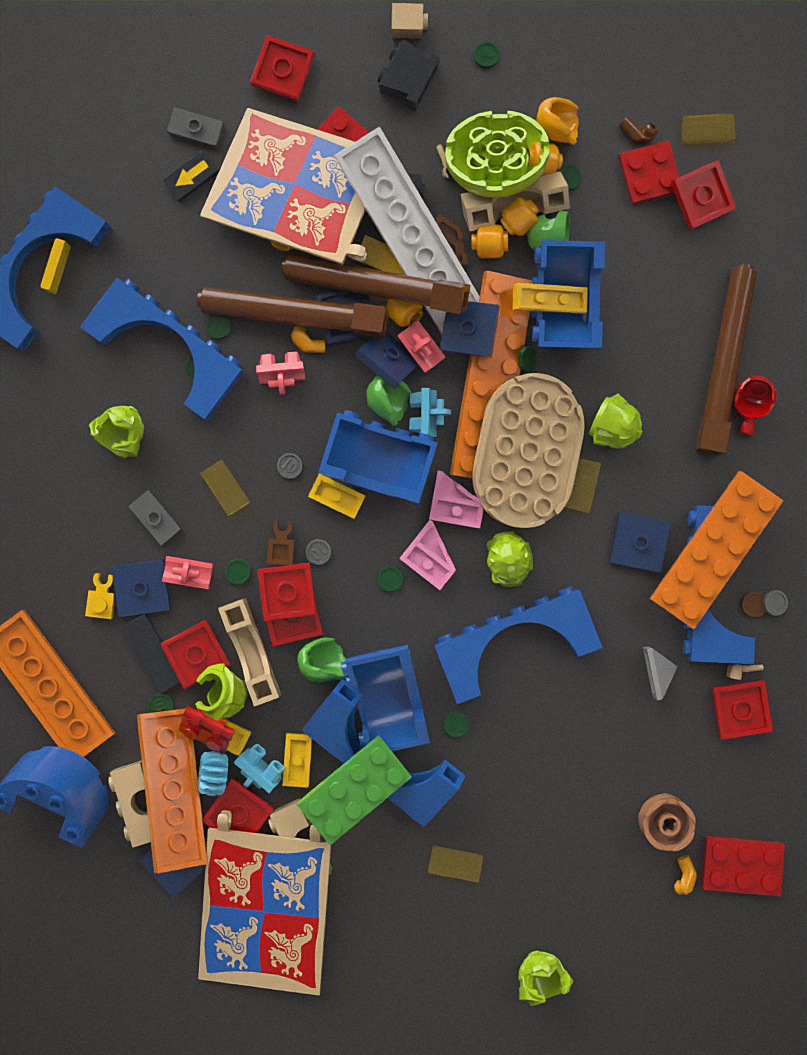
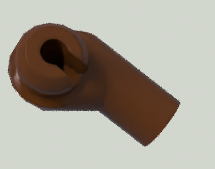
[619,116,659,142]

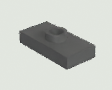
[167,107,224,148]
[128,490,182,546]

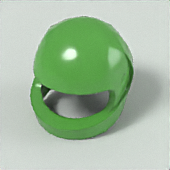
[527,210,570,252]

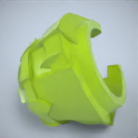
[589,393,643,449]
[89,406,144,459]
[486,531,533,587]
[196,664,248,719]
[519,950,573,1006]

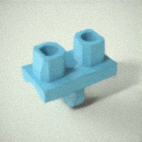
[409,388,451,437]
[234,744,285,793]

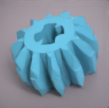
[198,751,228,796]

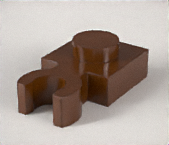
[266,520,295,565]

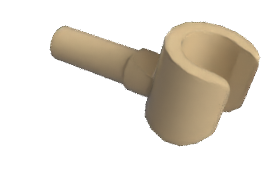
[436,145,449,179]
[726,663,764,680]

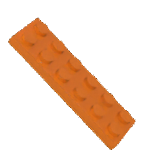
[649,471,783,629]
[0,610,115,757]
[137,708,207,873]

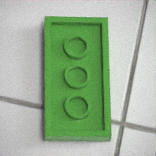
[296,735,412,845]

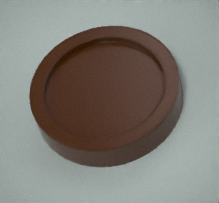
[741,592,766,617]

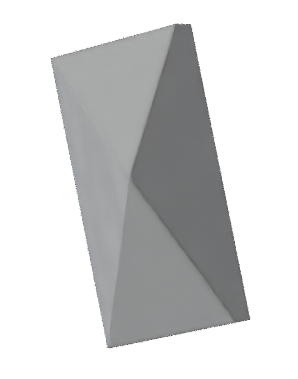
[643,647,678,700]

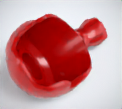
[734,376,777,436]

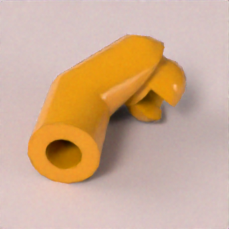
[291,325,326,353]
[674,855,697,895]

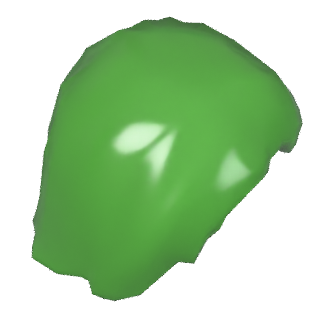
[366,375,412,426]
[297,637,345,683]

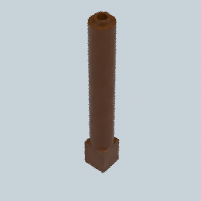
[281,254,471,314]
[695,263,758,455]
[197,287,389,338]

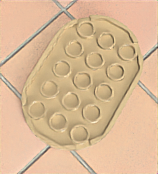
[473,373,584,528]

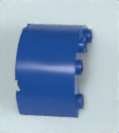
[531,240,605,348]
[318,410,437,504]
[341,644,430,751]
[0,746,109,848]

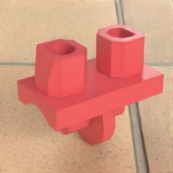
[397,320,446,373]
[256,352,305,394]
[162,556,213,589]

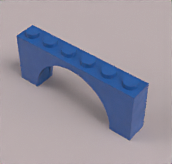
[0,187,111,352]
[80,277,244,421]
[683,506,755,664]
[434,586,603,704]
[302,679,465,827]

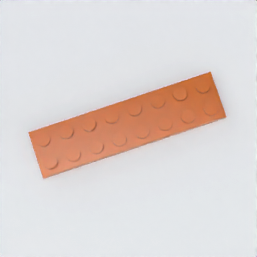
[450,271,532,479]

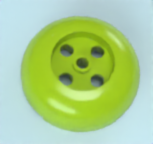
[445,111,549,198]

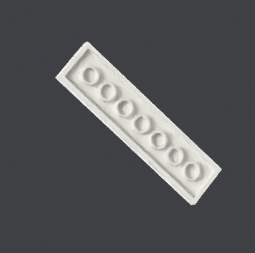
[334,127,480,335]

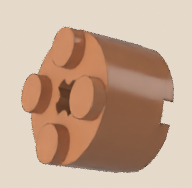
[638,793,696,851]

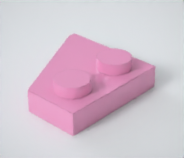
[429,471,483,529]
[400,520,456,590]

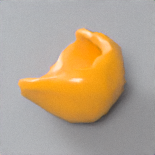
[536,97,579,145]

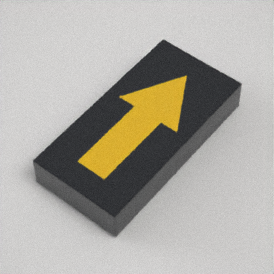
[163,149,219,202]

